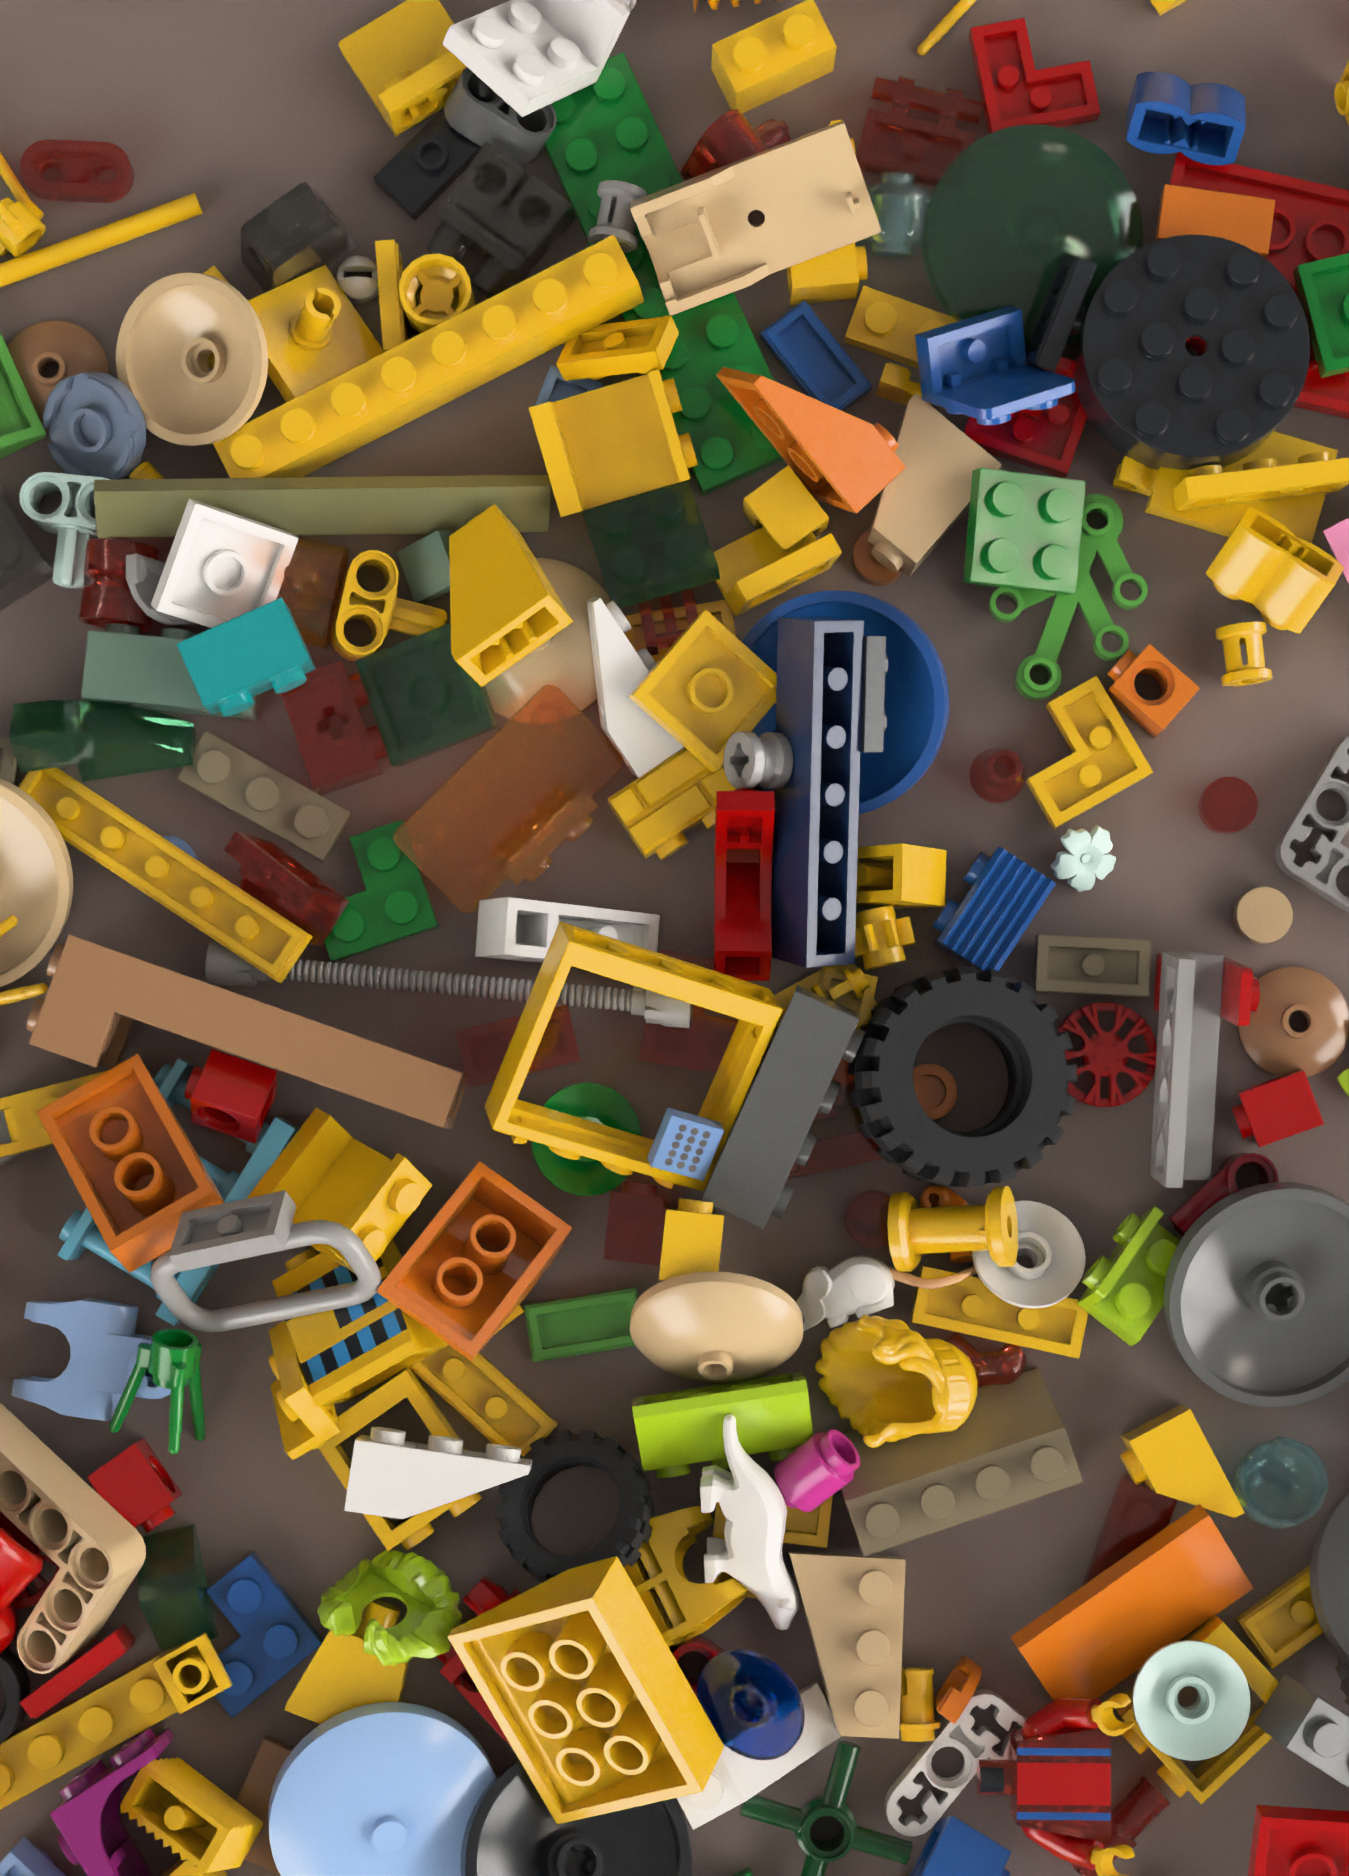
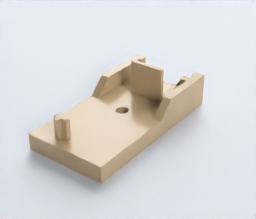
[630,120,882,316]

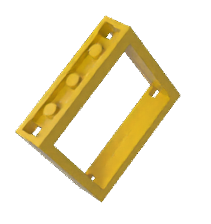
[485,921,783,1192]

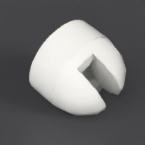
[337,255,379,304]

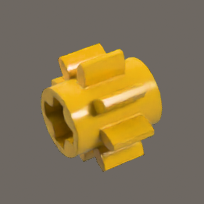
[855,905,916,970]

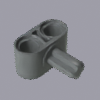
[444,67,557,166]

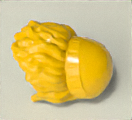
[815,1315,977,1448]

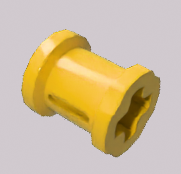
[1215,622,1273,687]

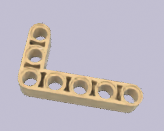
[0,1403,146,1674]

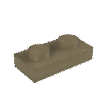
[1033,934,1151,997]

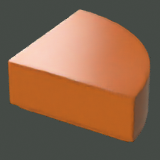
[934,1655,982,1725]

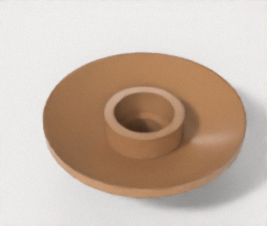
[7,321,110,430]
[1237,967,1349,1077]

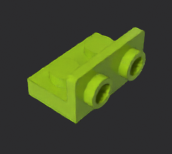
[1077,1205,1180,1346]

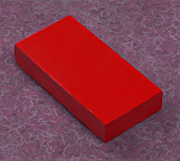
[19,1624,136,1719]

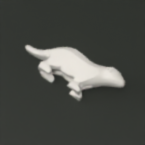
[700,1414,800,1630]

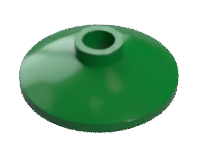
[531,1082,641,1196]

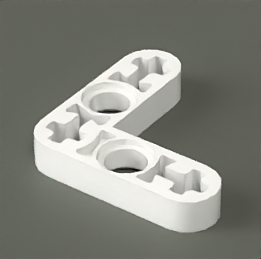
[884,1689,1098,1837]

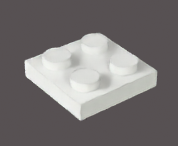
[151,498,299,628]

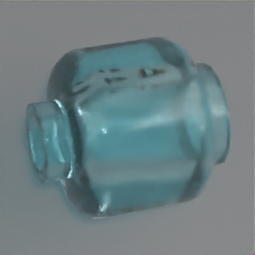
[861,173,932,257]

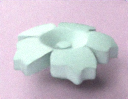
[1050,825,1116,892]

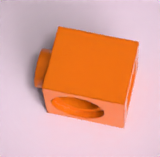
[1106,644,1200,738]

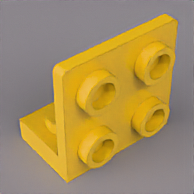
[339,0,467,137]

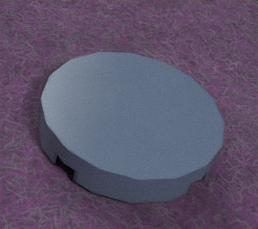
[43,371,146,480]

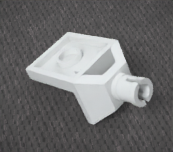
[442,0,637,117]

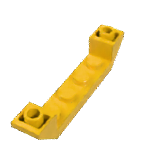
[0,1633,233,1810]

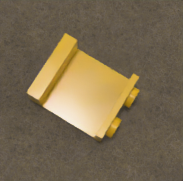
[529,369,698,517]
[246,1107,432,1273]

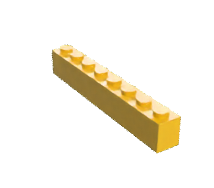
[213,234,645,478]

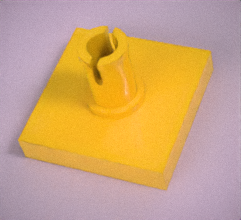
[248,265,384,402]
[628,610,777,772]

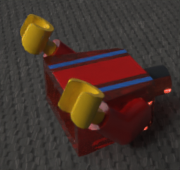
[976,1693,1135,1876]

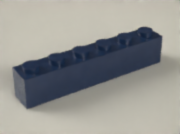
[771,617,864,968]

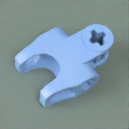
[11,1298,188,1421]

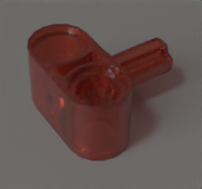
[680,109,791,181]

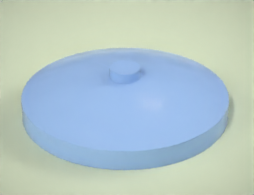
[268,1702,496,1876]

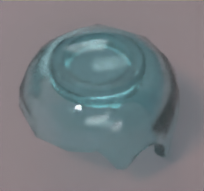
[1232,1437,1329,1529]

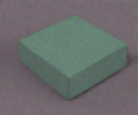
[397,530,451,603]

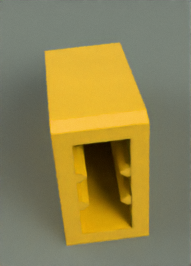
[449,504,573,687]

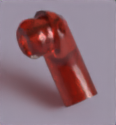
[946,1332,1026,1386]

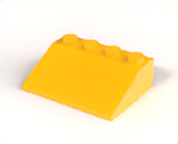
[447,1556,725,1825]

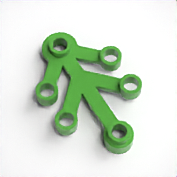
[988,494,1148,702]

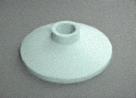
[1132,1640,1251,1761]

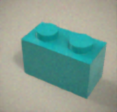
[176,597,316,717]

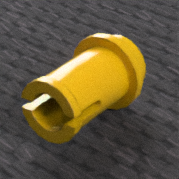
[899,1667,941,1742]

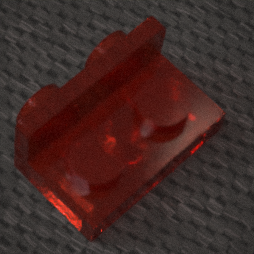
[224,831,349,946]

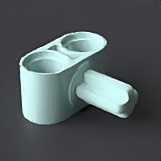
[19,472,115,589]

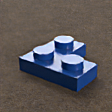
[206,1552,324,1718]

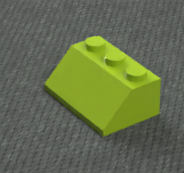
[632,1371,813,1478]

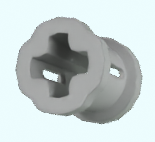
[588,180,647,253]

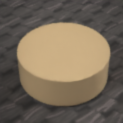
[1233,887,1293,944]

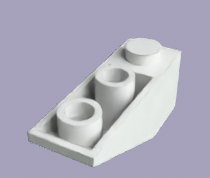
[587,597,684,778]
[344,1427,532,1519]

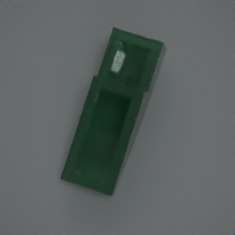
[9,700,196,782]

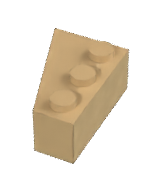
[787,1550,906,1739]

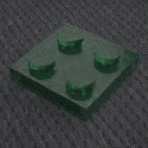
[582,480,720,608]
[355,623,500,767]

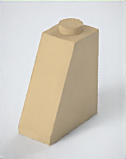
[868,393,1002,578]

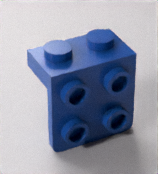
[915,306,1075,425]

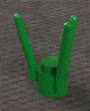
[109,1329,206,1454]

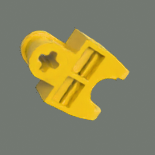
[624,1506,749,1649]

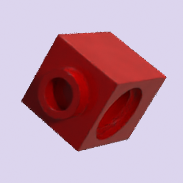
[184,1049,277,1144]
[1231,1069,1324,1147]
[87,1438,183,1533]

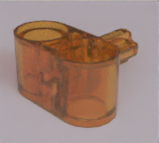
[276,537,348,649]

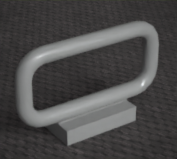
[150,1190,381,1333]

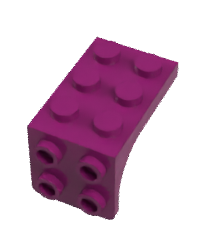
[49,1727,175,1876]

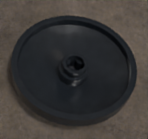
[460,1759,692,1876]

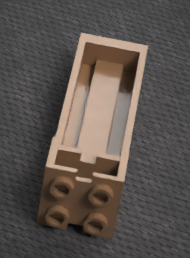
[27,935,470,1130]

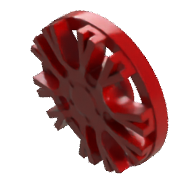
[1057,1002,1157,1108]

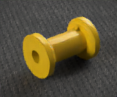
[887,1186,1018,1272]

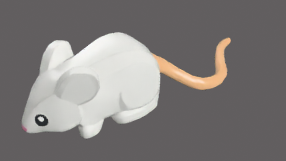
[796,1255,977,1331]

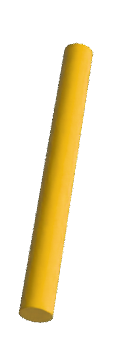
[0,192,203,288]

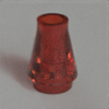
[969,748,1025,803]

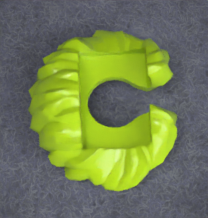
[317,1550,462,1666]

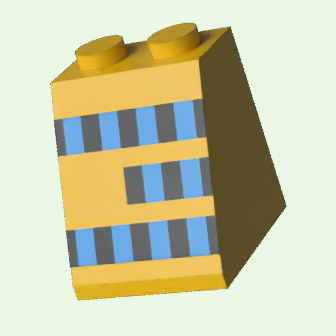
[272,1239,448,1407]

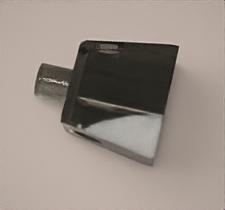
[240,182,358,293]

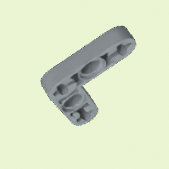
[1275,736,1349,913]

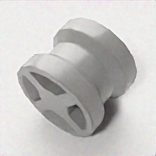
[723,731,793,789]

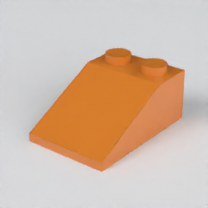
[716,367,906,514]
[37,1054,225,1273]
[377,1161,572,1361]

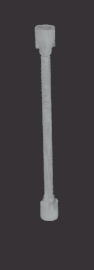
[205,940,694,1029]

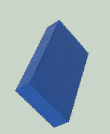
[760,300,872,412]

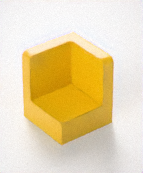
[742,465,829,552]

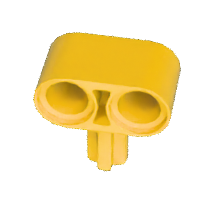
[331,550,447,661]

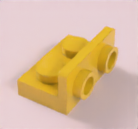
[268,1320,341,1460]

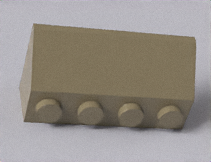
[840,1367,1083,1557]

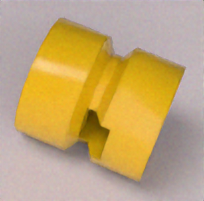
[399,253,476,336]

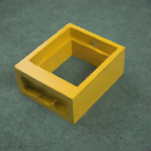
[319,1368,482,1551]
[1113,1616,1279,1805]

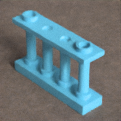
[58,1058,300,1326]

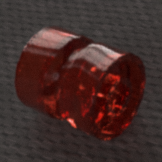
[79,538,159,631]

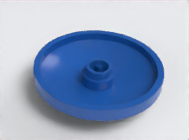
[742,590,949,814]

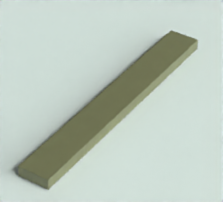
[94,475,551,538]

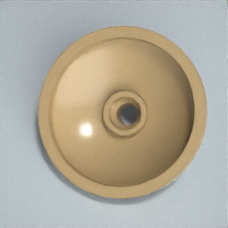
[116,272,268,446]
[458,558,611,724]
[630,1272,803,1383]

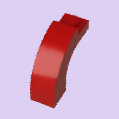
[714,788,775,981]

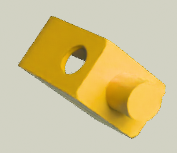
[284,1599,410,1724]

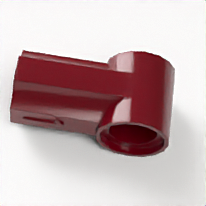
[1167,1153,1279,1237]

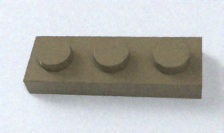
[177,730,353,863]

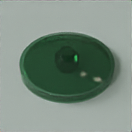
[921,124,1143,347]

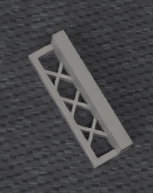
[1150,951,1224,1188]

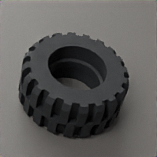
[848,967,1077,1187]

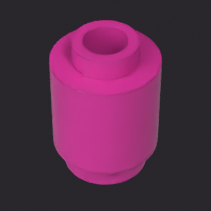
[774,1429,860,1512]

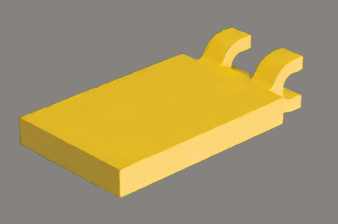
[1111,431,1338,543]

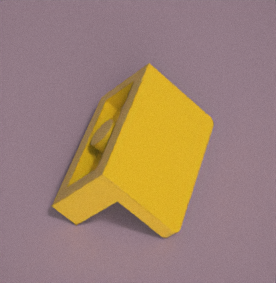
[705,527,842,617]

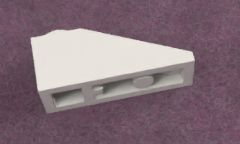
[475,897,660,963]
[677,1681,841,1830]

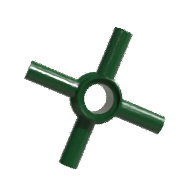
[739,1740,912,1876]

